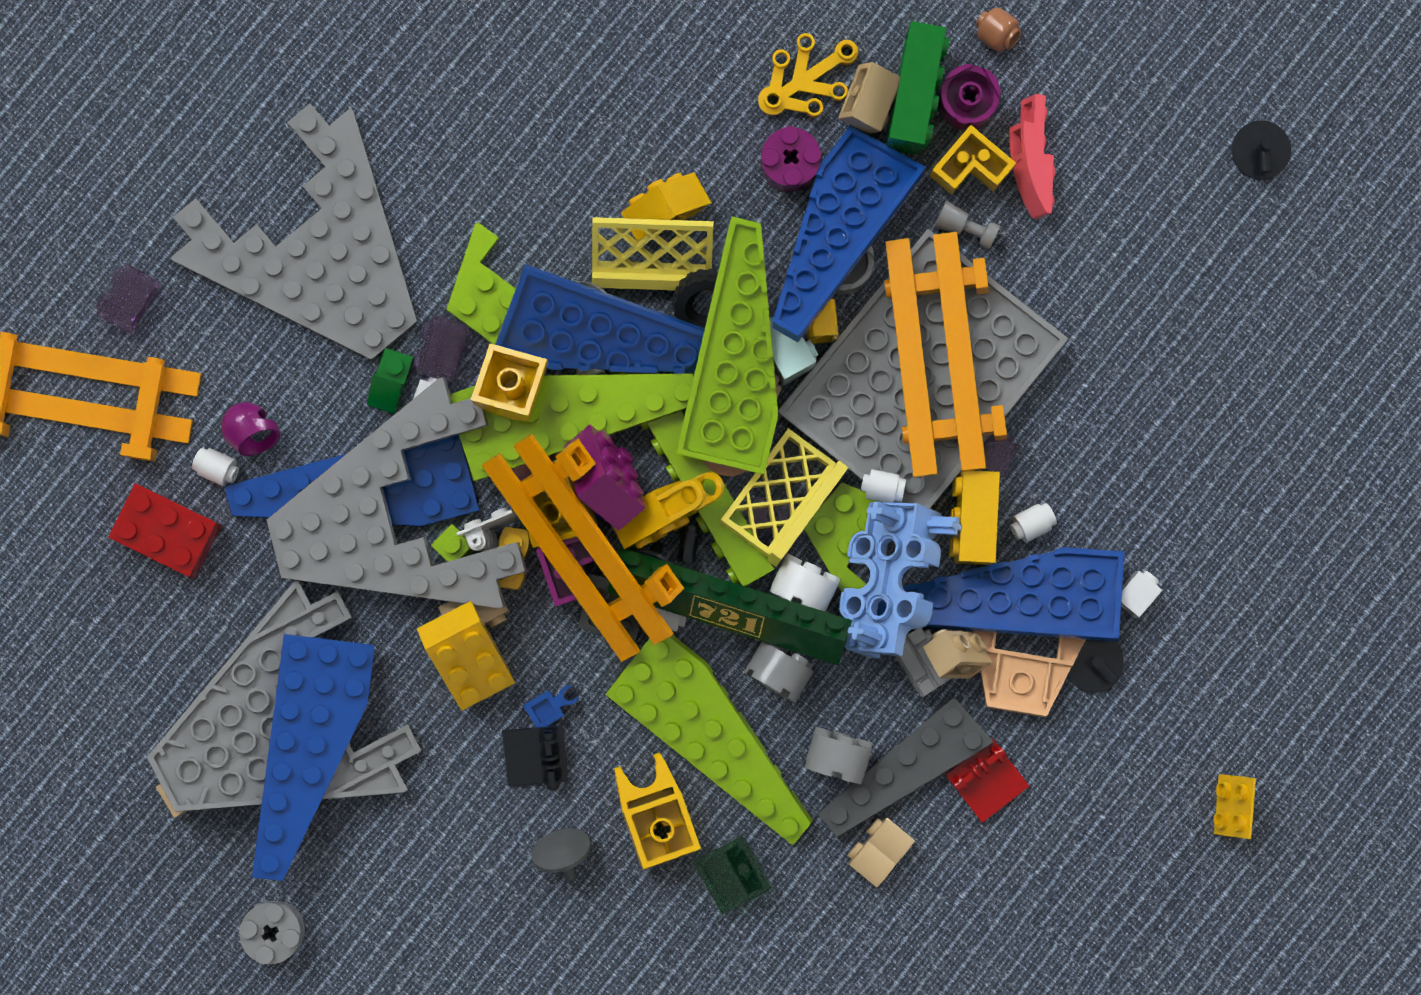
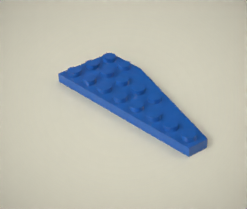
[772,125,926,343]
[495,264,705,374]
[225,435,480,527]
[877,547,1125,642]
[252,634,375,881]

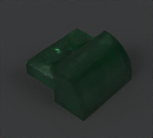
[693,834,773,915]

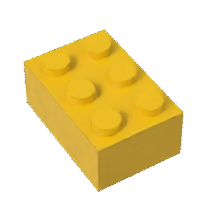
[949,470,1000,565]
[417,601,515,711]

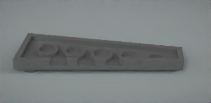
[818,697,993,838]

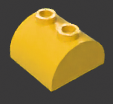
[471,344,548,421]

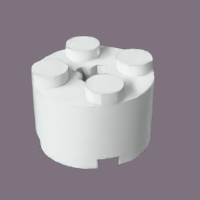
[769,553,841,612]

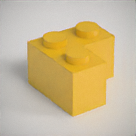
[929,125,1016,195]
[621,172,712,242]

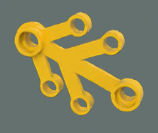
[758,33,858,118]

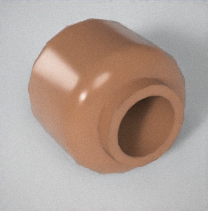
[976,7,1021,52]

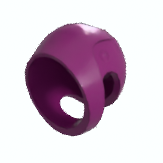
[221,402,281,456]

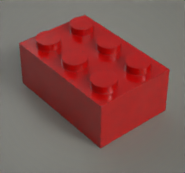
[108,483,222,578]

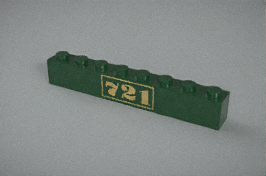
[607,547,853,666]

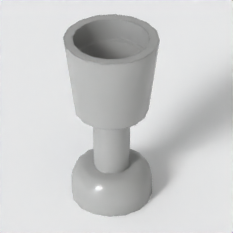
[934,200,1000,250]

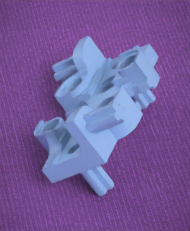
[840,502,962,659]

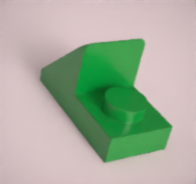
[367,348,415,414]

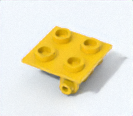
[1213,774,1256,839]

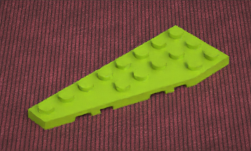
[676,216,778,474]
[450,374,694,482]
[605,635,813,845]

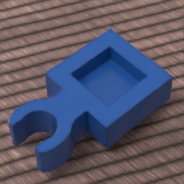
[523,685,579,727]

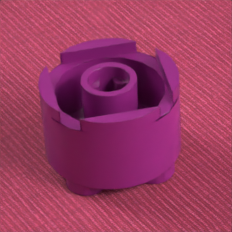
[938,64,1001,130]
[760,126,821,192]

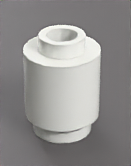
[192,448,239,487]
[861,469,906,503]
[1010,503,1057,543]

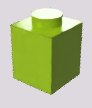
[431,524,474,562]

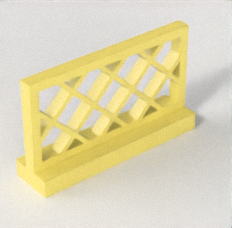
[592,217,714,292]
[719,428,849,567]

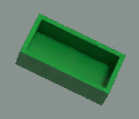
[886,21,950,156]

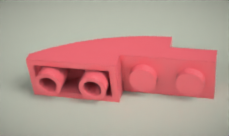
[1009,94,1056,219]

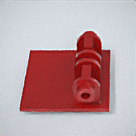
[946,738,1029,823]

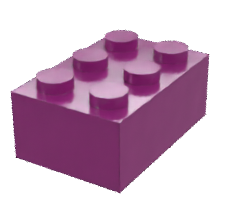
[564,424,645,531]

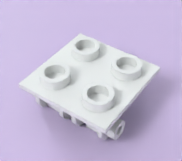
[456,508,520,552]

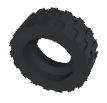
[674,269,718,328]

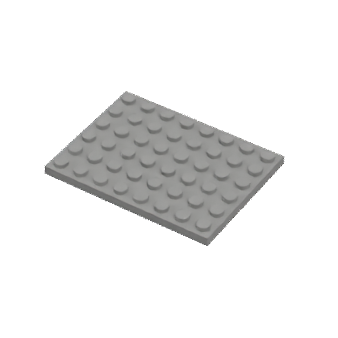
[778,229,1068,509]

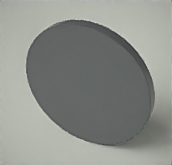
[531,828,591,881]

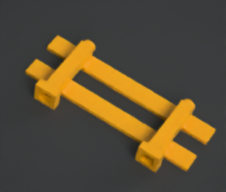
[884,232,1007,478]
[0,332,202,462]
[481,434,684,662]

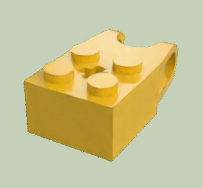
[612,472,724,549]
[614,752,701,871]

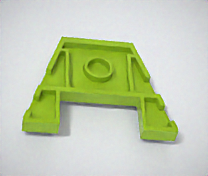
[446,222,516,345]
[804,482,880,592]

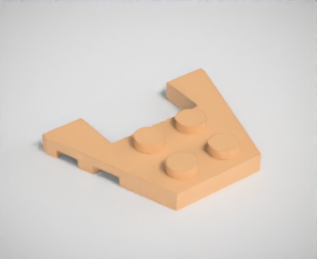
[973,631,1086,718]

